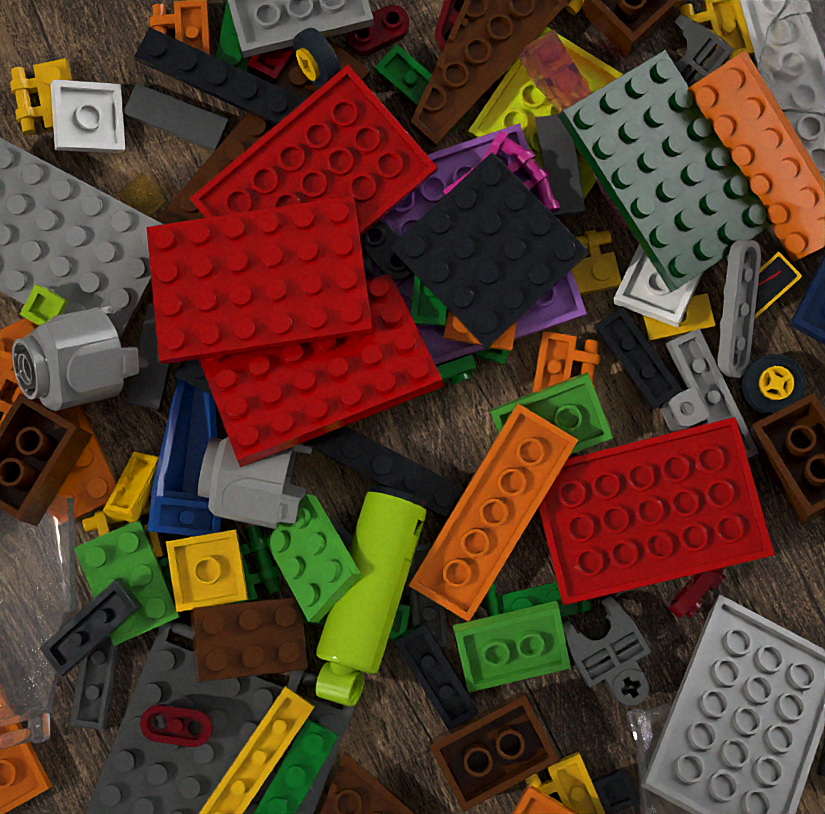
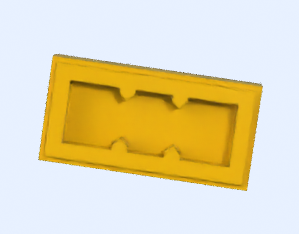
[641,293,716,342]
[103,451,159,523]

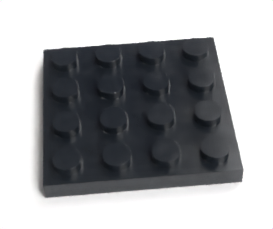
[390,152,589,350]

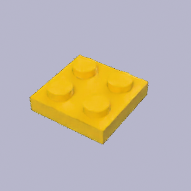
[166,529,249,612]

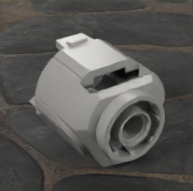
[12,306,139,411]
[198,437,314,529]

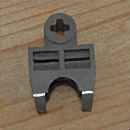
[644,14,736,87]
[562,596,651,706]

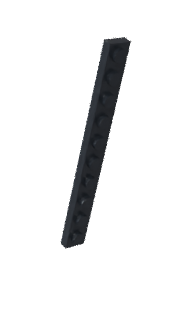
[174,359,466,519]

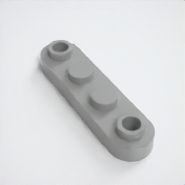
[716,239,761,378]

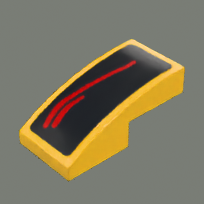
[723,252,802,319]

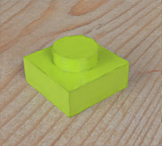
[19,284,70,325]

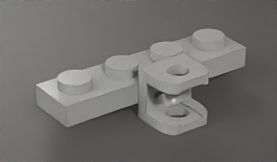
[660,328,759,458]

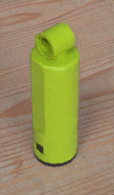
[316,485,429,707]

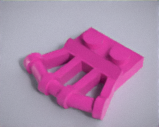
[443,130,560,213]

